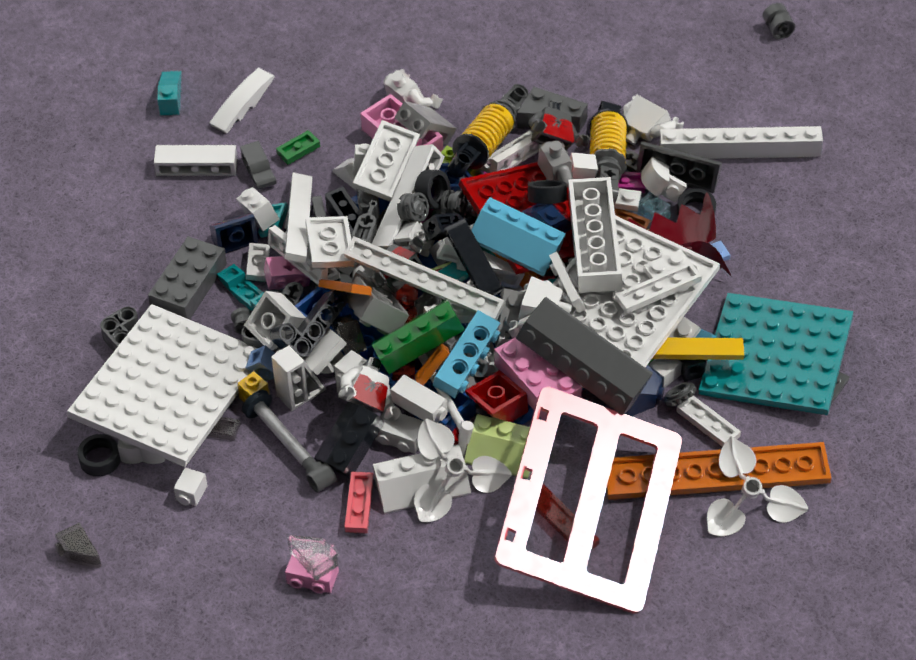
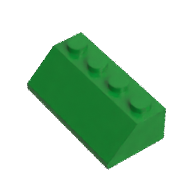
[372,299,465,374]

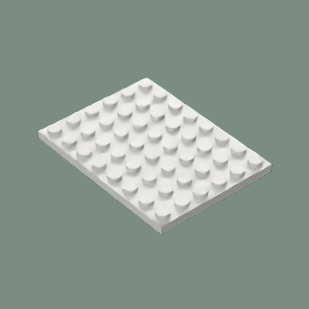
[553,216,720,367]
[67,304,258,467]

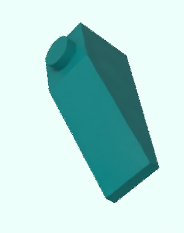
[157,71,182,116]

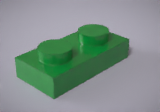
[276,130,320,165]

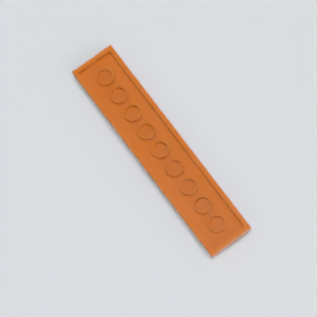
[606,442,832,500]

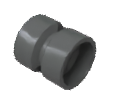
[762,3,796,39]

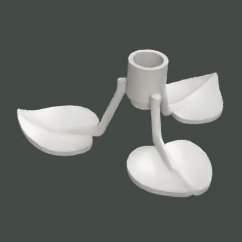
[414,419,512,522]
[707,436,808,536]

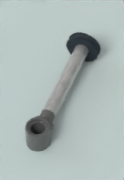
[242,390,337,493]

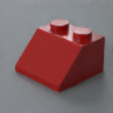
[465,370,528,422]

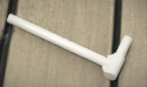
[418,353,474,456]

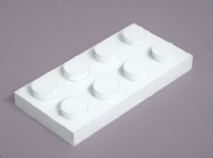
[352,120,420,201]

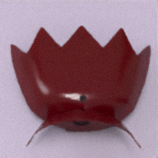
[628,192,732,277]

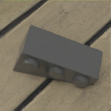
[517,86,588,133]

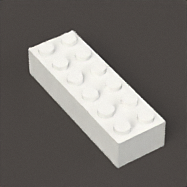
[568,177,622,293]

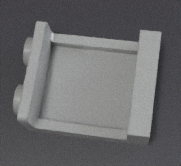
[395,101,457,145]

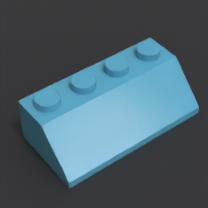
[471,197,566,277]

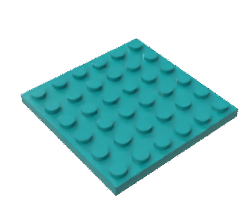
[699,293,853,415]

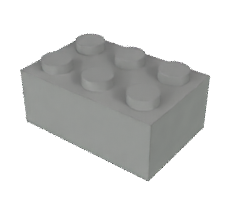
[346,276,409,335]

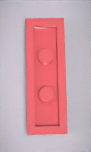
[345,472,374,533]

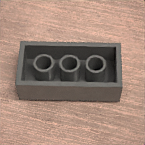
[148,236,227,320]

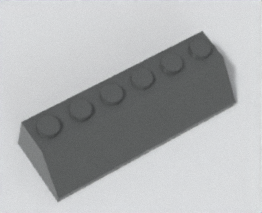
[516,297,653,415]

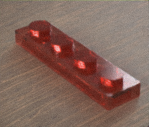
[535,483,600,551]

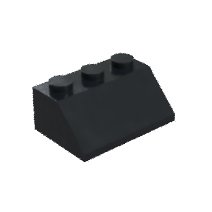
[314,402,385,478]

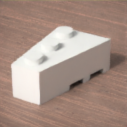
[271,346,326,411]

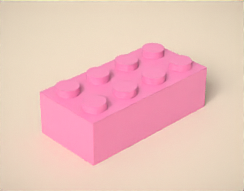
[360,94,443,152]
[494,337,582,421]

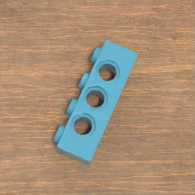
[432,310,501,398]

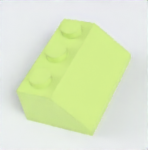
[464,414,530,479]

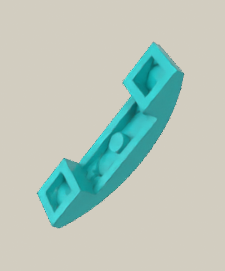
[217,264,264,311]

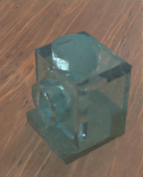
[638,192,671,220]

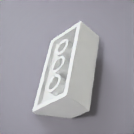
[373,445,471,514]

